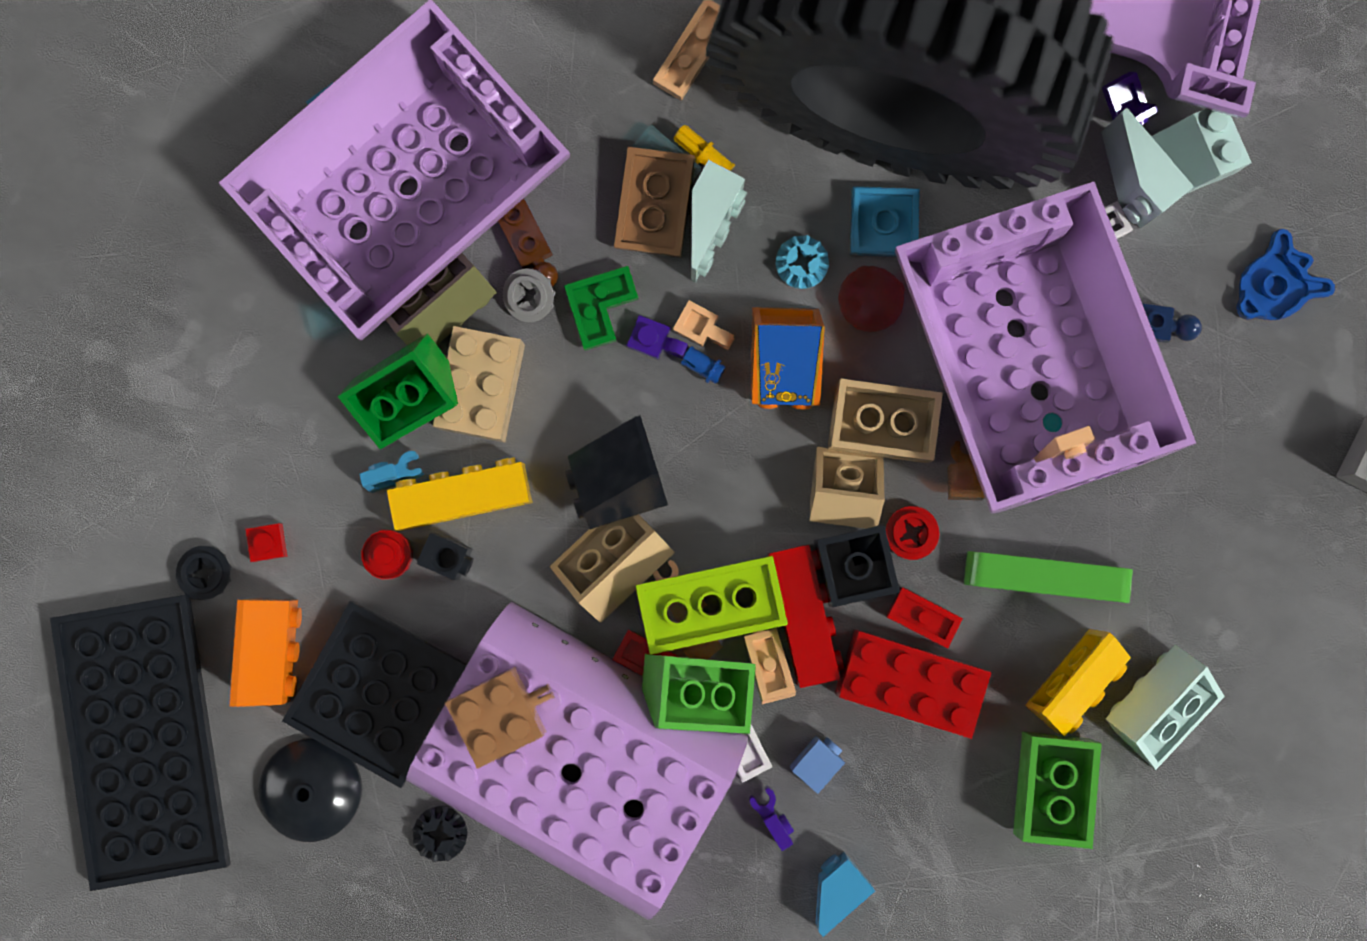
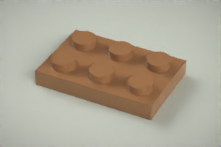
[614,147,695,258]

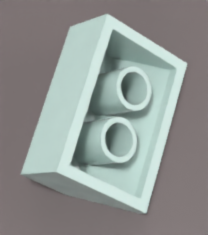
[1105,644,1225,770]

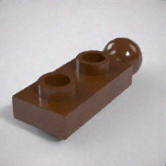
[498,198,558,287]

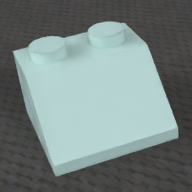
[1151,109,1252,194]

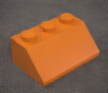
[229,598,302,707]

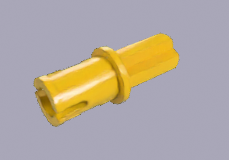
[673,125,736,171]

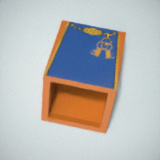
[751,307,825,410]

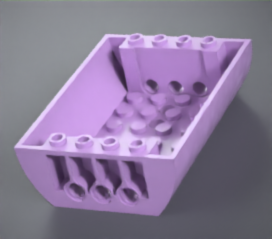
[895,182,1196,513]

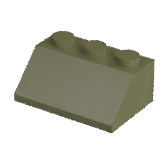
[386,253,497,346]

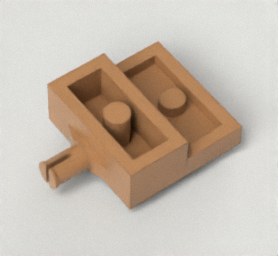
[445,667,555,769]

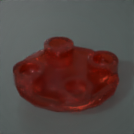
[838,265,905,332]

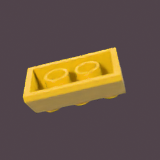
[1025,629,1131,736]

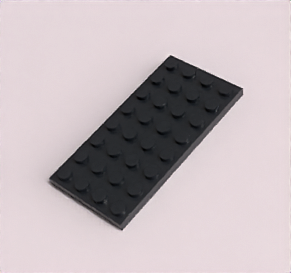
[50,594,231,891]

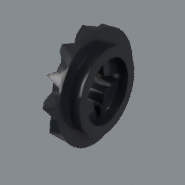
[176,546,232,600]
[412,806,468,863]

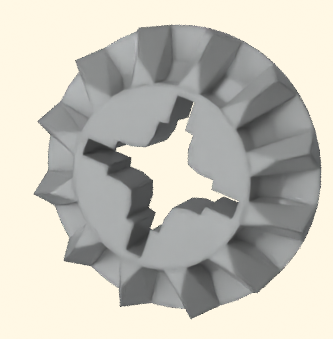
[503,268,556,322]

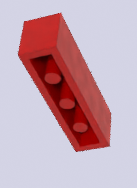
[767,544,844,688]

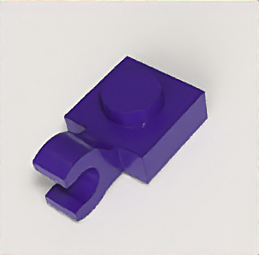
[627,315,689,360]
[749,785,794,851]

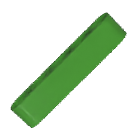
[964,551,1133,603]

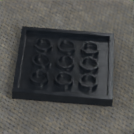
[282,600,467,788]

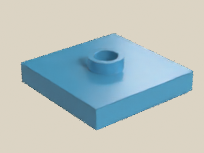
[850,187,920,257]

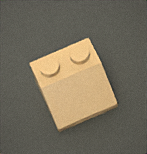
[809,447,885,528]

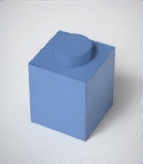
[790,736,845,794]

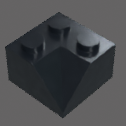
[813,525,900,608]

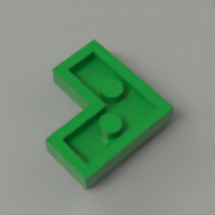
[564,266,639,351]

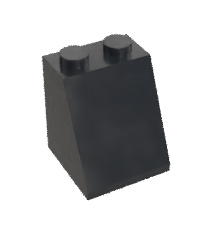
[565,415,668,529]

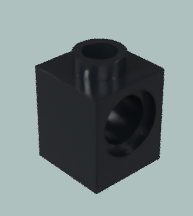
[417,533,474,580]

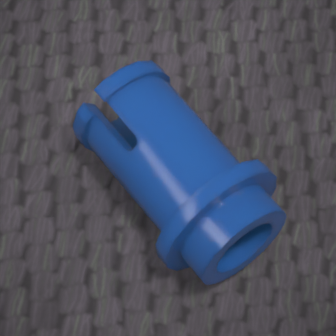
[681,346,726,384]

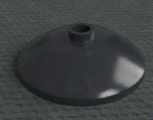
[259,738,362,842]

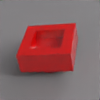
[245,523,288,562]

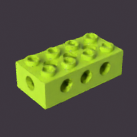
[635,556,788,655]

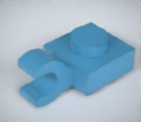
[359,451,424,493]

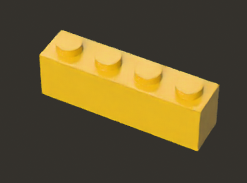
[387,458,533,531]

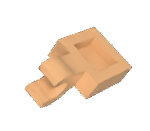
[673,300,734,351]

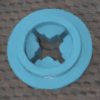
[776,235,829,289]

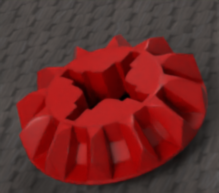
[886,506,940,560]

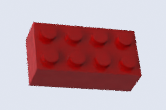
[834,629,992,739]

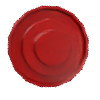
[361,530,413,579]

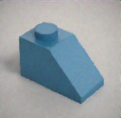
[815,852,875,937]

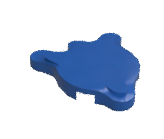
[1236,229,1335,320]

